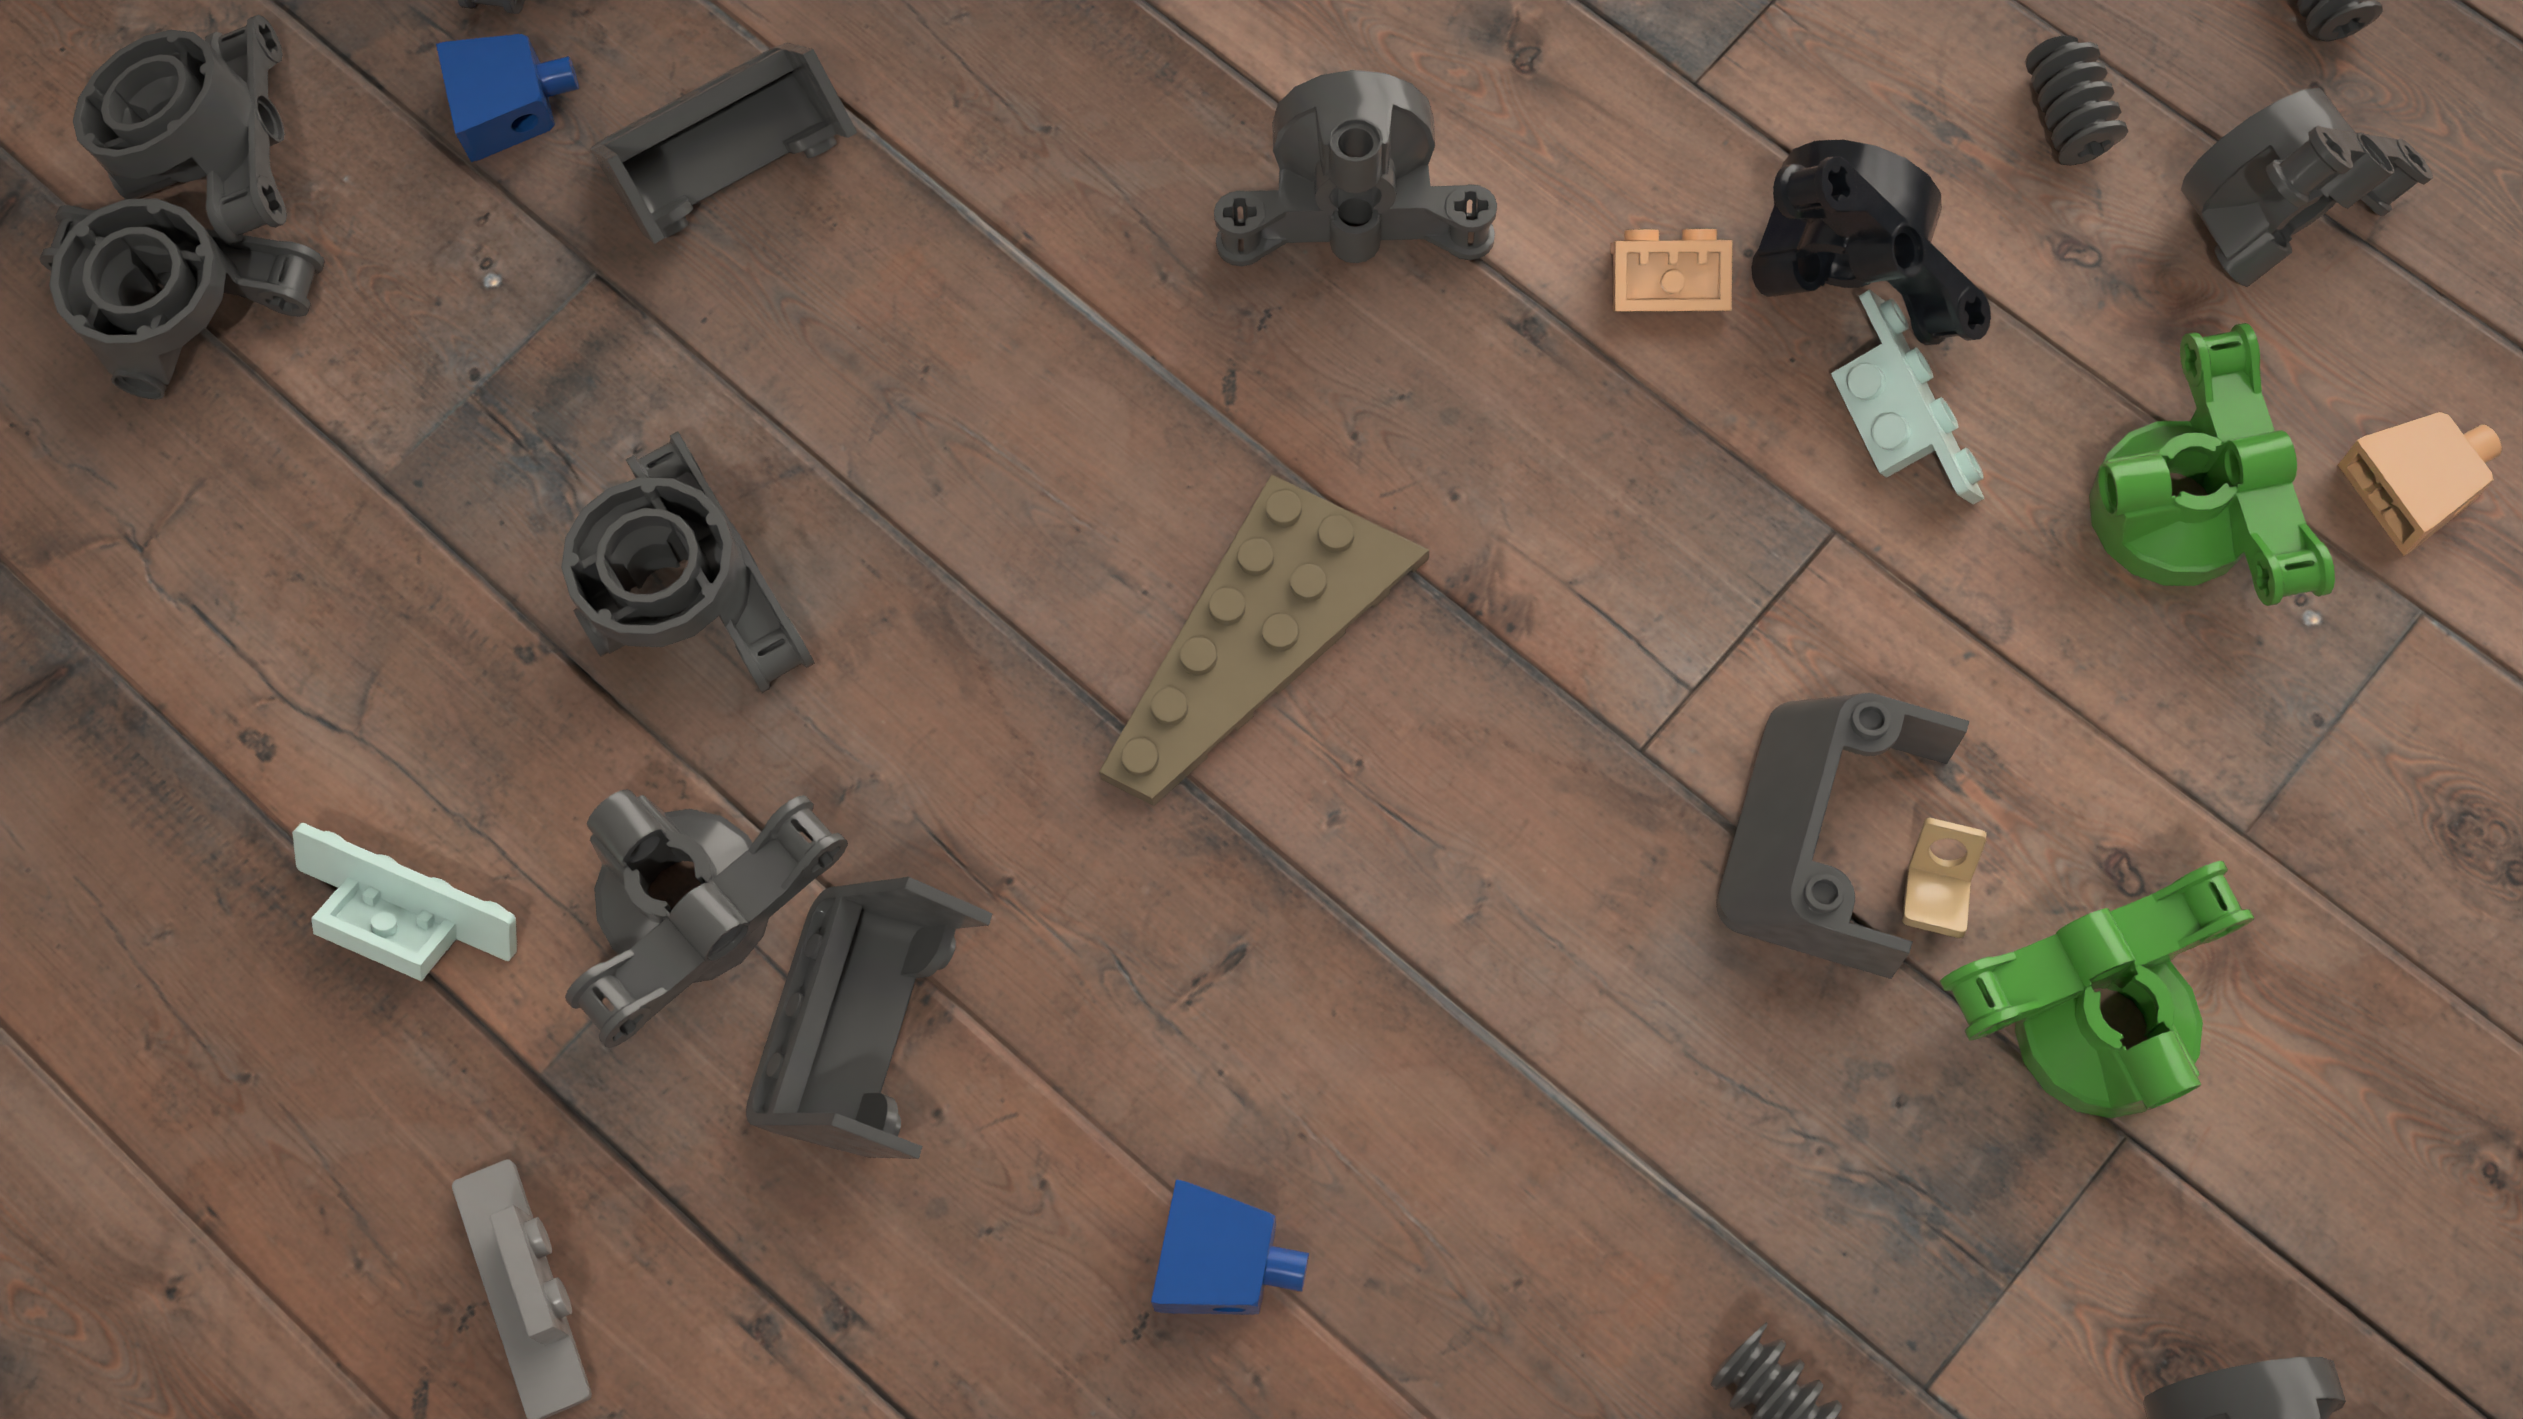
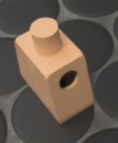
[2338,412,2502,556]

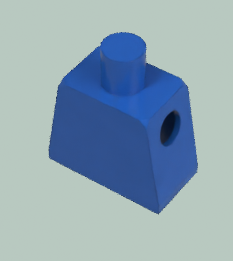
[436,34,579,162]
[1151,1180,1309,1315]

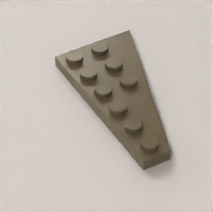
[1099,474,1429,806]

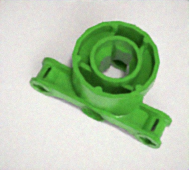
[2089,323,2335,606]
[1940,861,2254,1118]

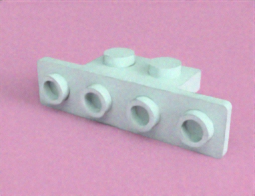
[1831,289,1984,505]
[292,823,517,981]

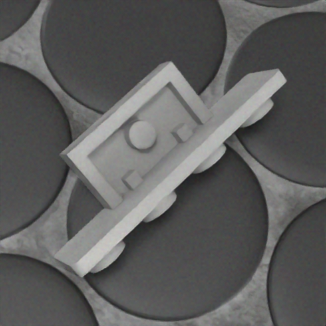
[452,1159,592,1419]

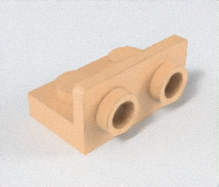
[1610,229,1732,312]

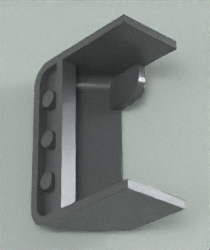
[590,43,858,244]
[1716,693,1969,979]
[746,877,993,1159]

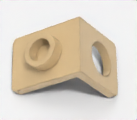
[1902,818,1987,938]

